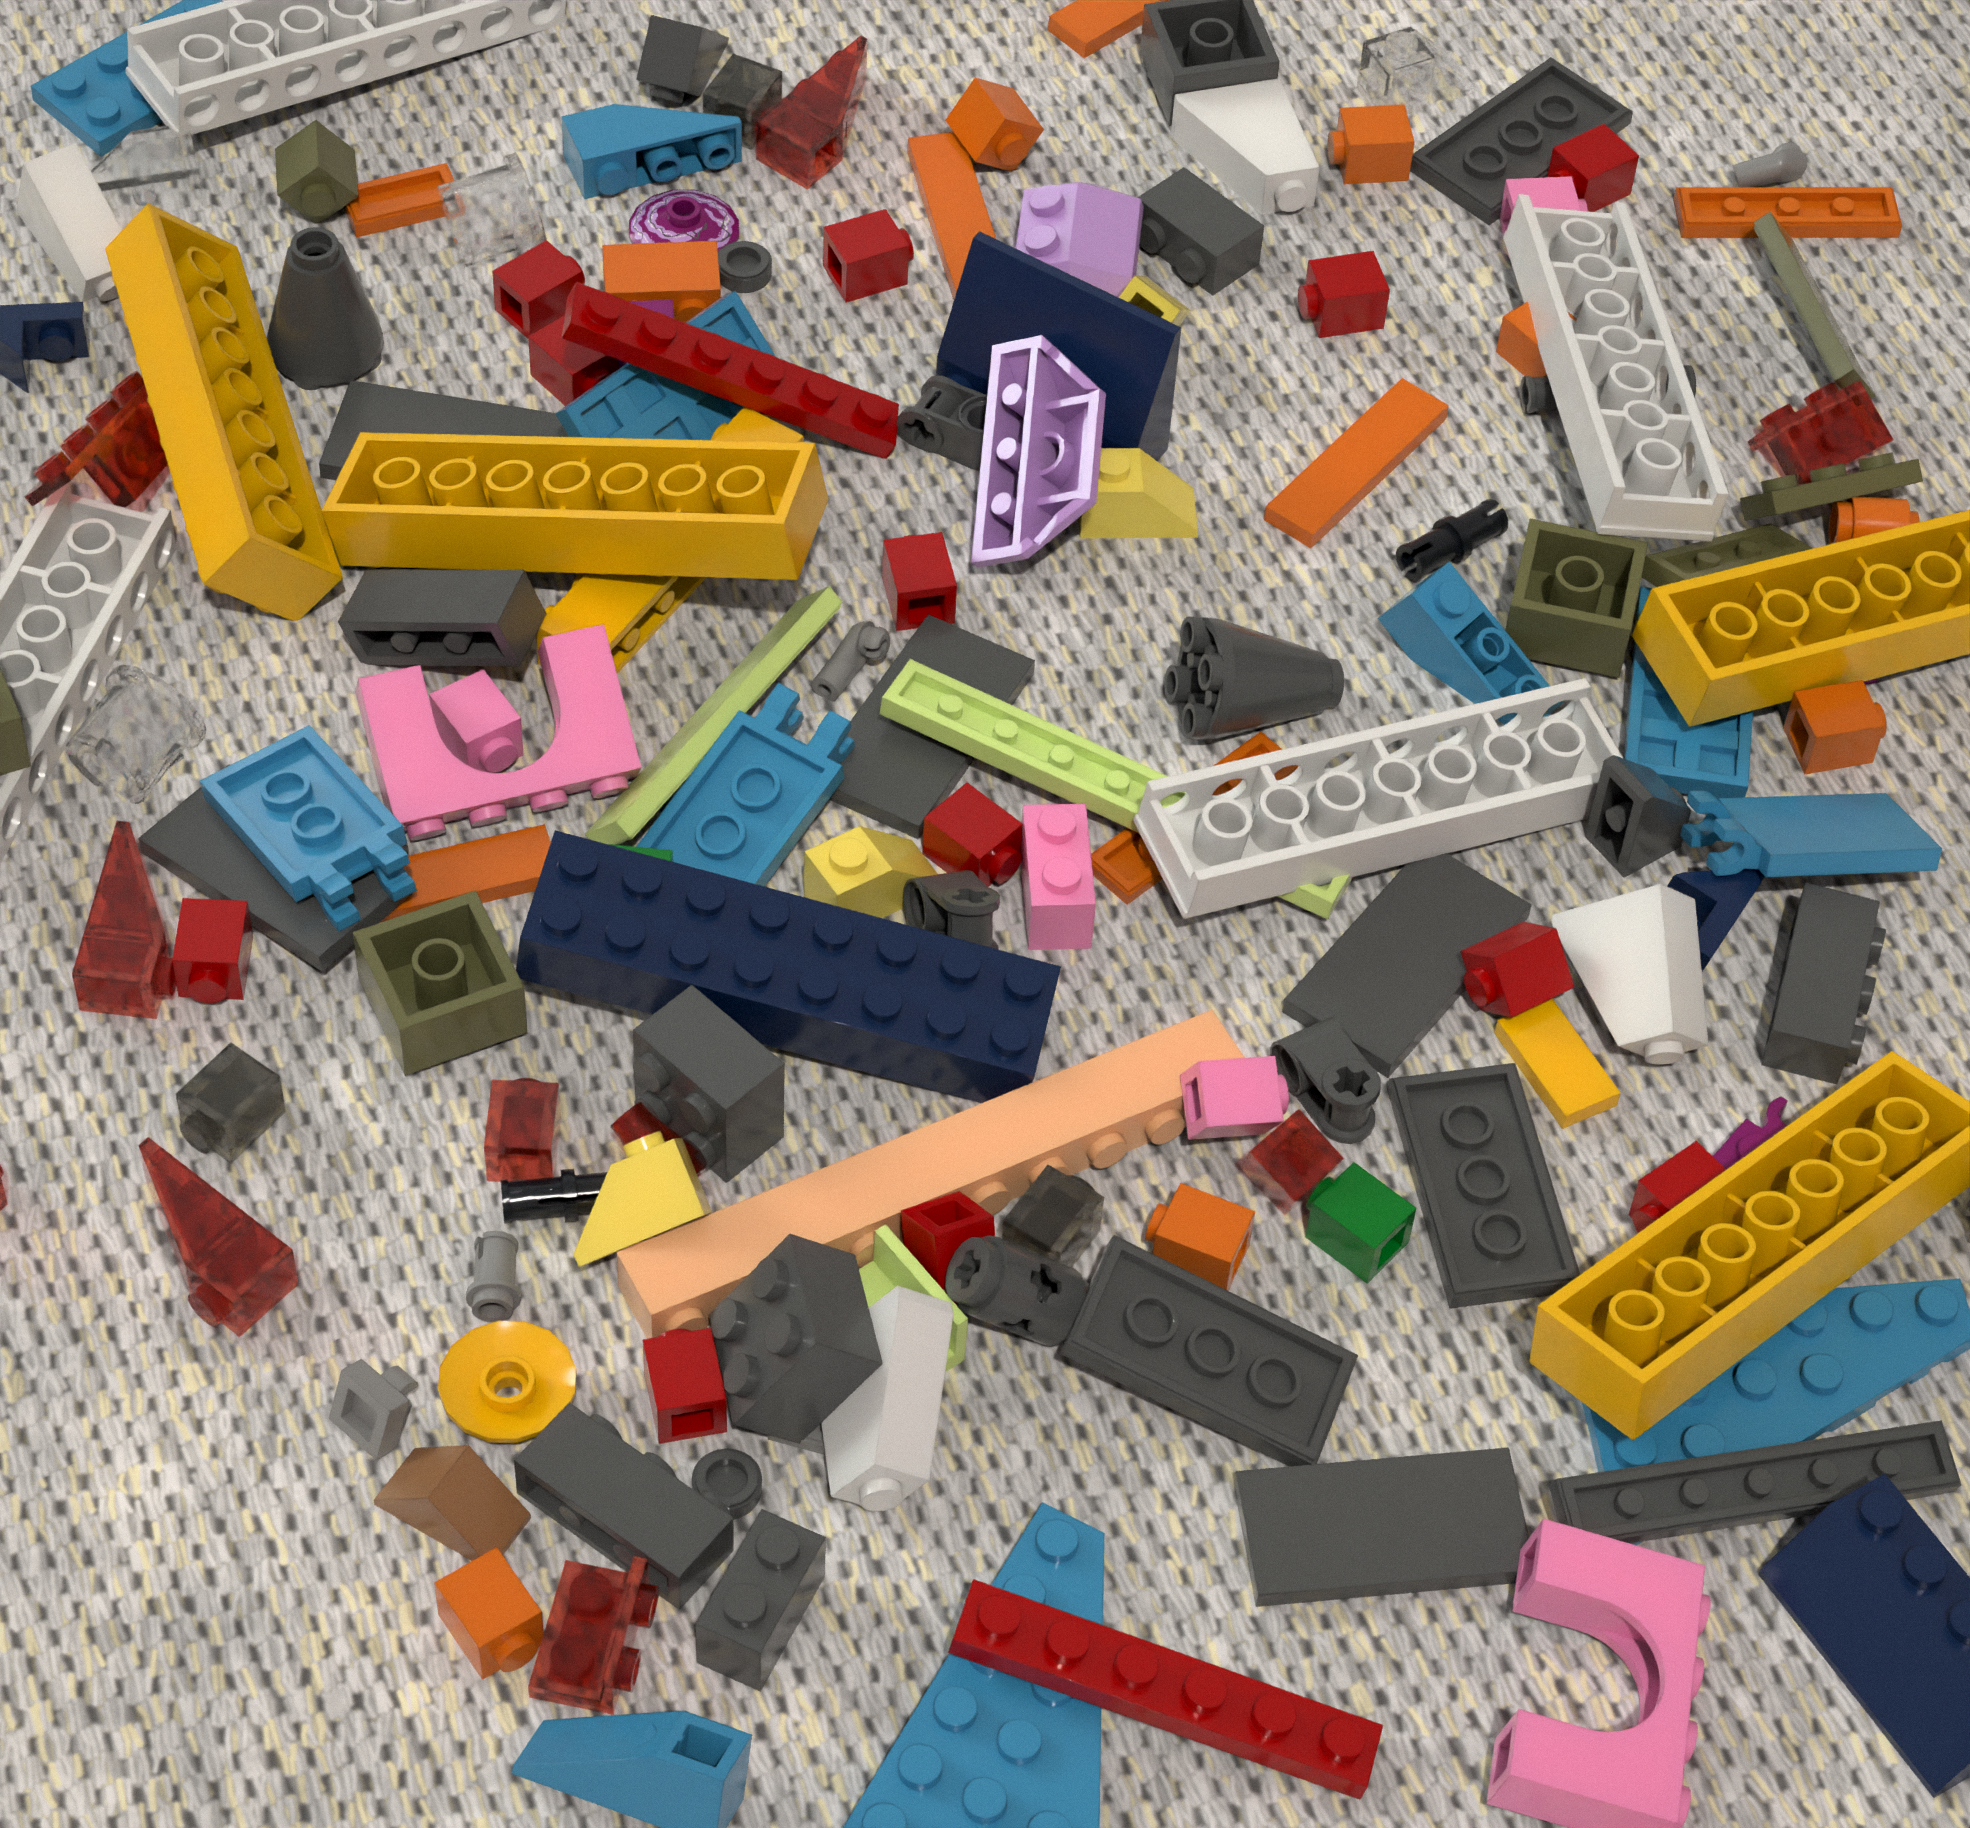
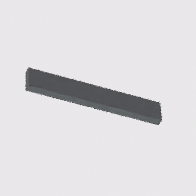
[1549,1420,1962,1543]

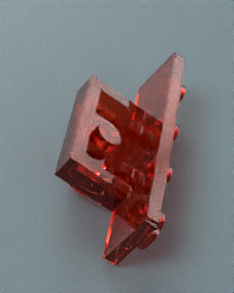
[24,371,168,508]

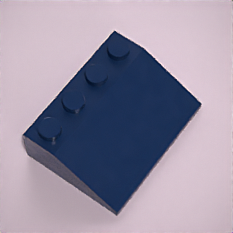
[936,231,1181,461]

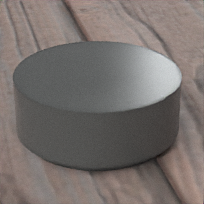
[718,241,772,293]
[692,1448,762,1520]

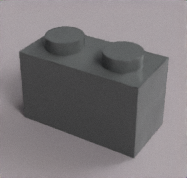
[1137,167,1264,296]
[696,1509,826,1692]

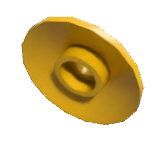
[438,1321,577,1443]

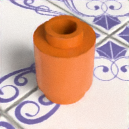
[1828,497,1919,544]

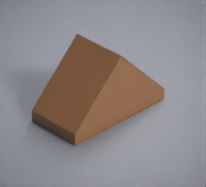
[374,1445,531,1561]

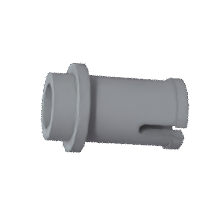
[466,1231,521,1322]

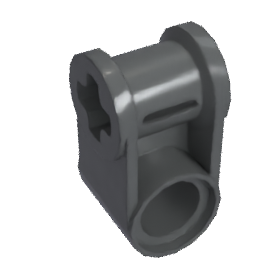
[896,375,987,471]
[903,870,1000,950]
[1270,1017,1381,1144]

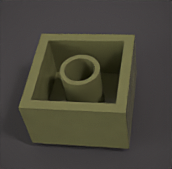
[1505,518,1648,678]
[353,890,528,1076]

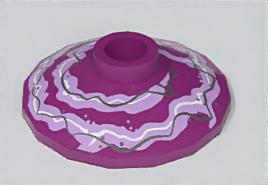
[629,189,739,252]

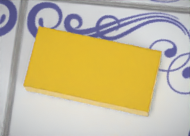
[1494,998,1621,1129]

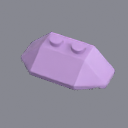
[1016,182,1144,297]
[971,335,1106,568]

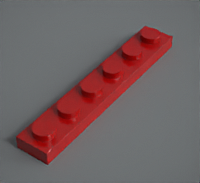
[562,282,899,459]
[948,1579,1383,1800]

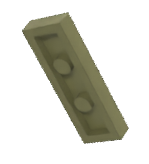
[1740,452,1923,521]
[1642,523,1813,587]

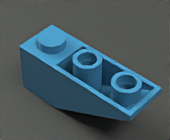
[561,104,742,199]
[1377,562,1564,725]
[512,1711,752,1828]

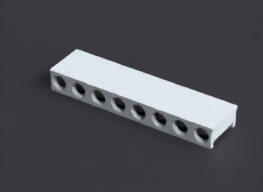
[126,0,567,139]
[1503,194,1729,541]
[0,481,178,864]
[1133,678,1636,919]

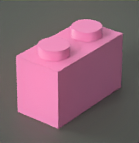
[1021,803,1096,950]

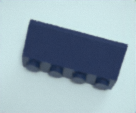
[1758,1474,1970,1798]

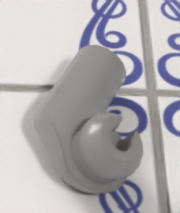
[1733,142,1807,187]
[811,621,890,702]

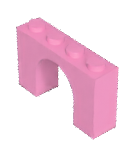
[355,624,641,841]
[1486,1518,1711,1828]

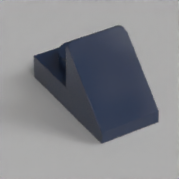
[0,302,90,393]
[1667,869,1765,972]

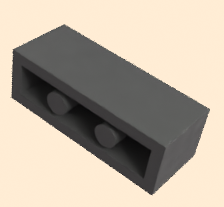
[338,570,547,667]
[1761,882,1886,1085]
[514,1402,734,1610]

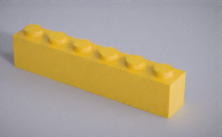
[535,407,804,674]

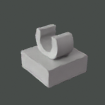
[329,1359,418,1461]

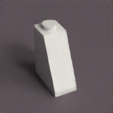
[1171,78,1319,214]
[17,143,122,302]
[1552,884,1709,1064]
[821,1286,954,1512]

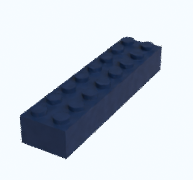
[516,830,1061,1103]

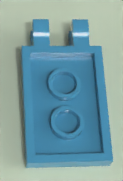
[636,683,855,887]
[200,725,417,932]
[1680,791,1942,877]

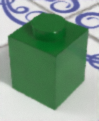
[1305,1162,1417,1284]

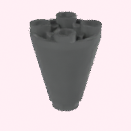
[267,227,384,390]
[1164,617,1344,740]

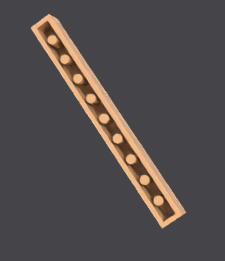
[617,1010,1245,1339]

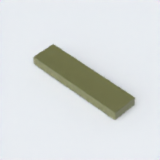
[1753,212,1876,405]

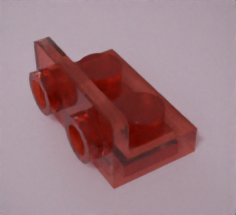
[1748,380,1894,485]
[528,1556,659,1715]

